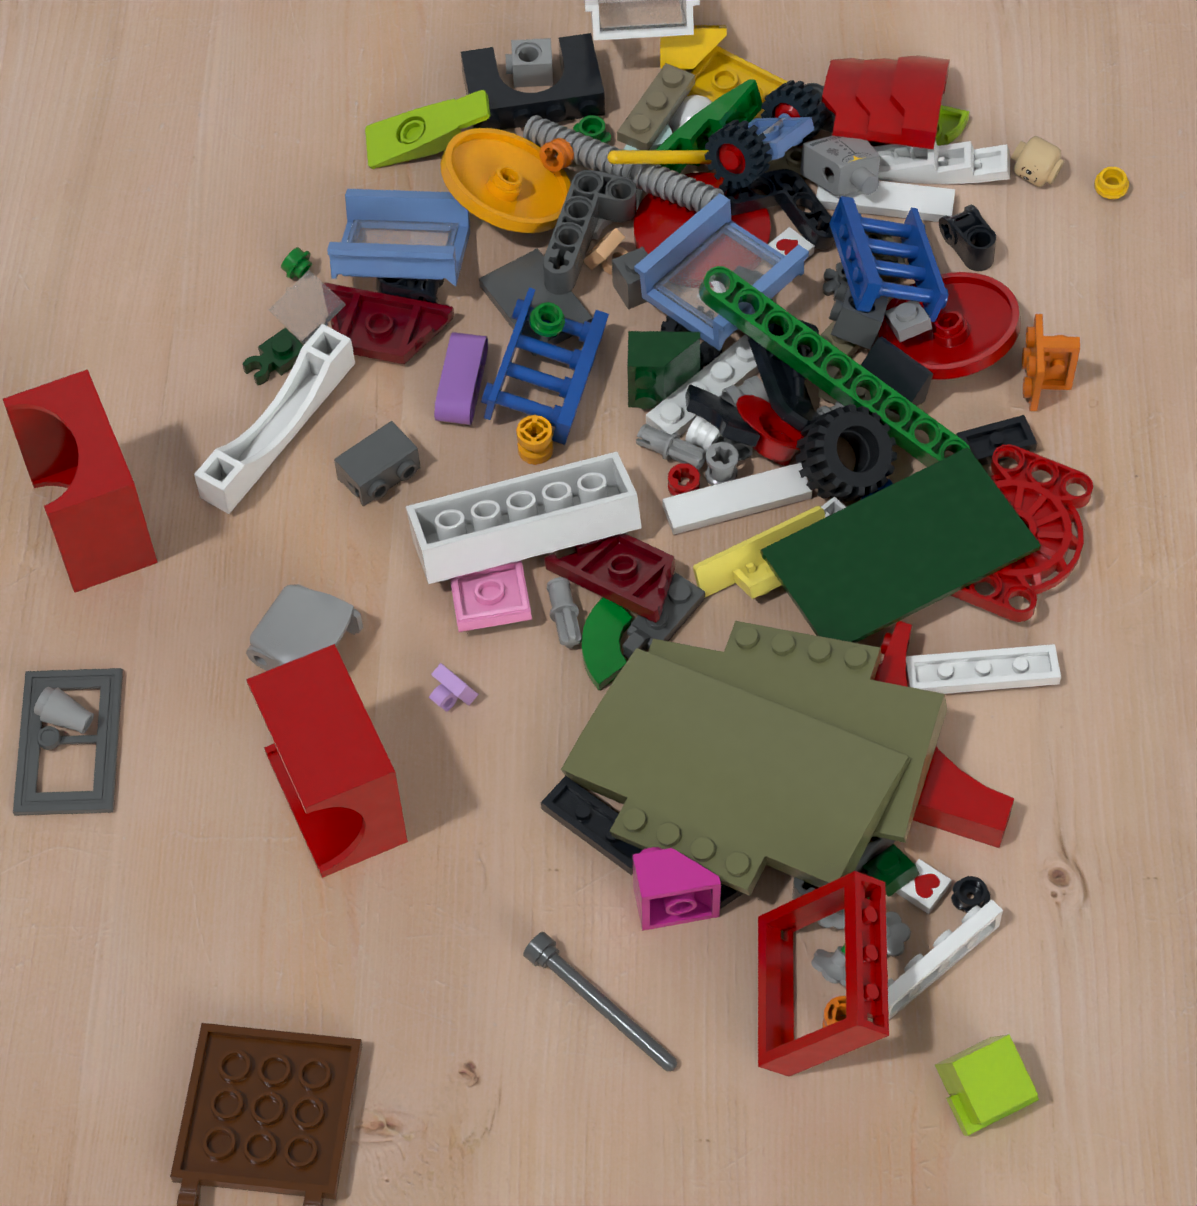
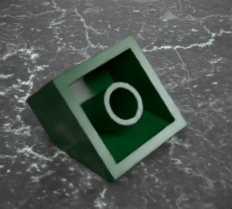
[627,331,700,410]

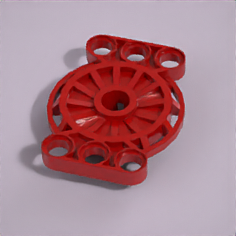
[950,444,1093,622]

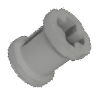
[705,442,738,486]

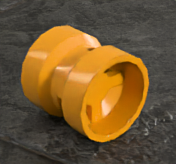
[516,415,553,465]

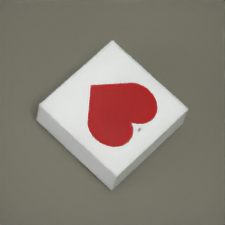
[768,227,814,261]
[896,859,952,914]

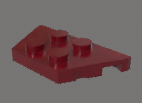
[323,283,454,364]
[544,533,675,623]

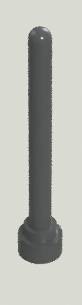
[523,932,677,1071]

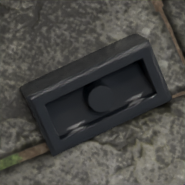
[861,336,933,406]

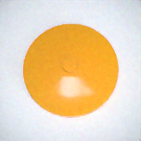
[441,128,571,233]

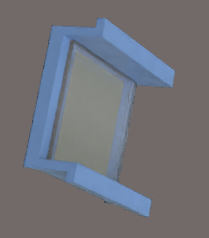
[327,189,470,286]
[634,193,809,351]

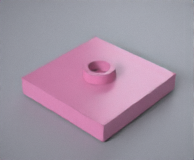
[450,560,532,632]

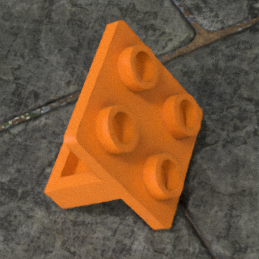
[1022,314,1080,411]

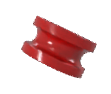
[668,463,700,496]

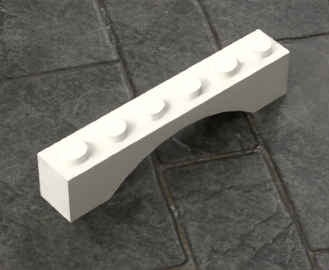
[194,324,355,514]

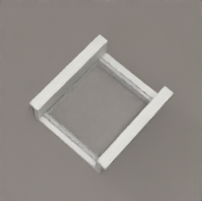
[584,0,700,40]

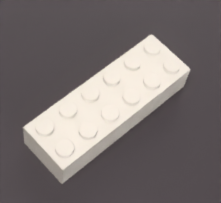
[406,452,642,584]

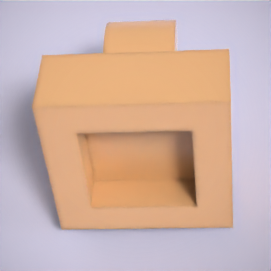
[584,227,628,275]

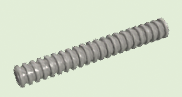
[523,115,724,213]

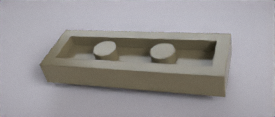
[617,63,695,150]

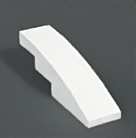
[873,140,1010,184]

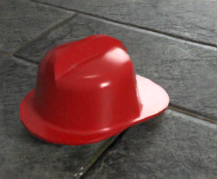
[736,395,804,466]

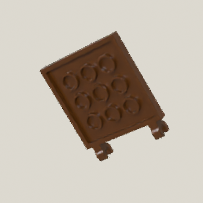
[170,1023,362,1206]

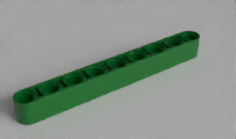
[699,266,971,467]

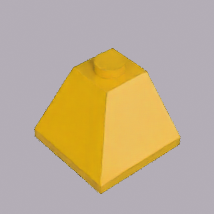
[660,25,727,71]

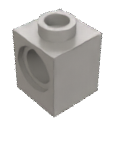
[505,38,553,88]

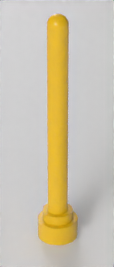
[607,150,711,164]

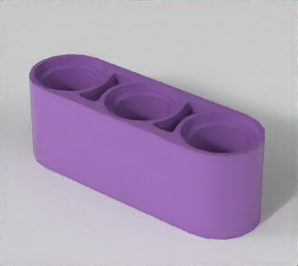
[434,332,488,425]

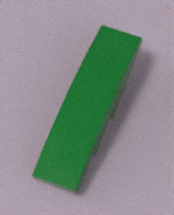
[656,79,763,174]

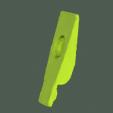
[365,90,490,169]

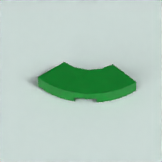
[582,597,632,690]

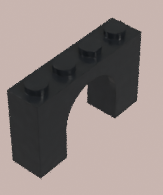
[461,33,605,130]

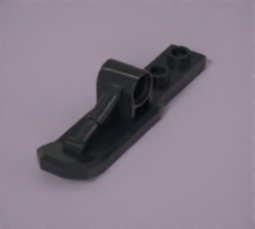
[734,267,819,432]

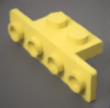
[693,506,825,599]

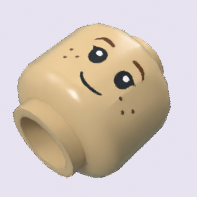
[1011,136,1064,187]

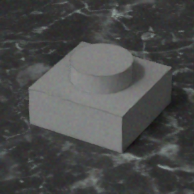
[885,300,932,342]

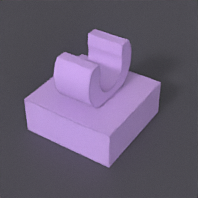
[429,663,479,712]

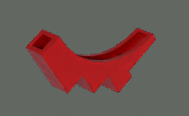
[874,621,1014,848]

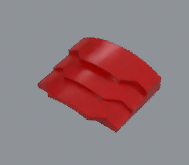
[821,55,950,150]

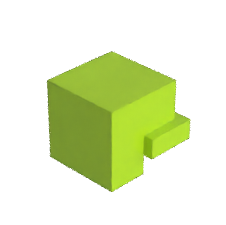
[935,1034,1039,1136]

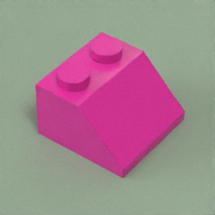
[633,847,721,931]

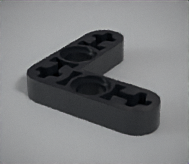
[718,169,835,250]

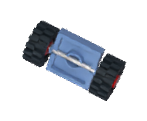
[704,80,827,189]

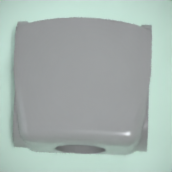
[246,584,363,671]

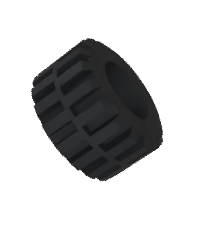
[796,405,897,502]

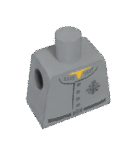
[800,136,880,196]

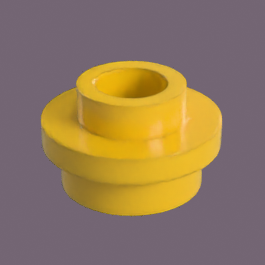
[1094,166,1129,199]

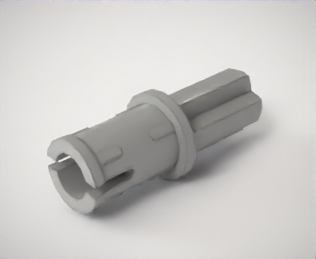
[636,424,706,469]
[546,577,582,648]

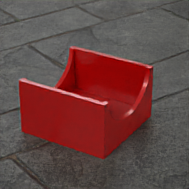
[2,369,158,593]
[246,644,408,878]

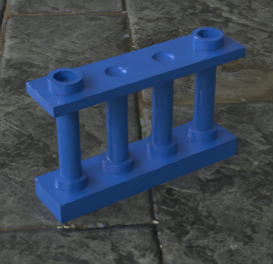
[829,196,948,322]
[481,288,609,445]

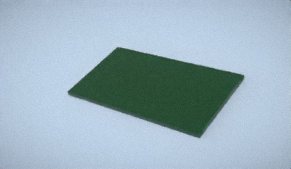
[760,447,1041,643]

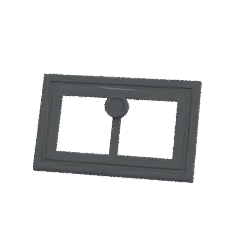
[13,668,123,816]

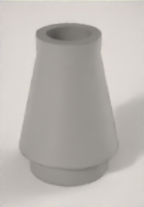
[34,686,94,734]

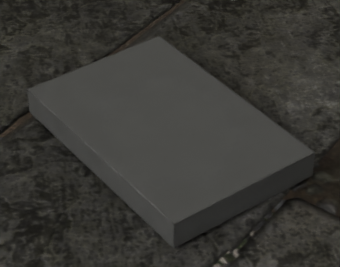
[479,248,593,356]

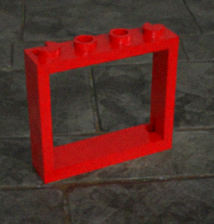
[758,871,889,1077]

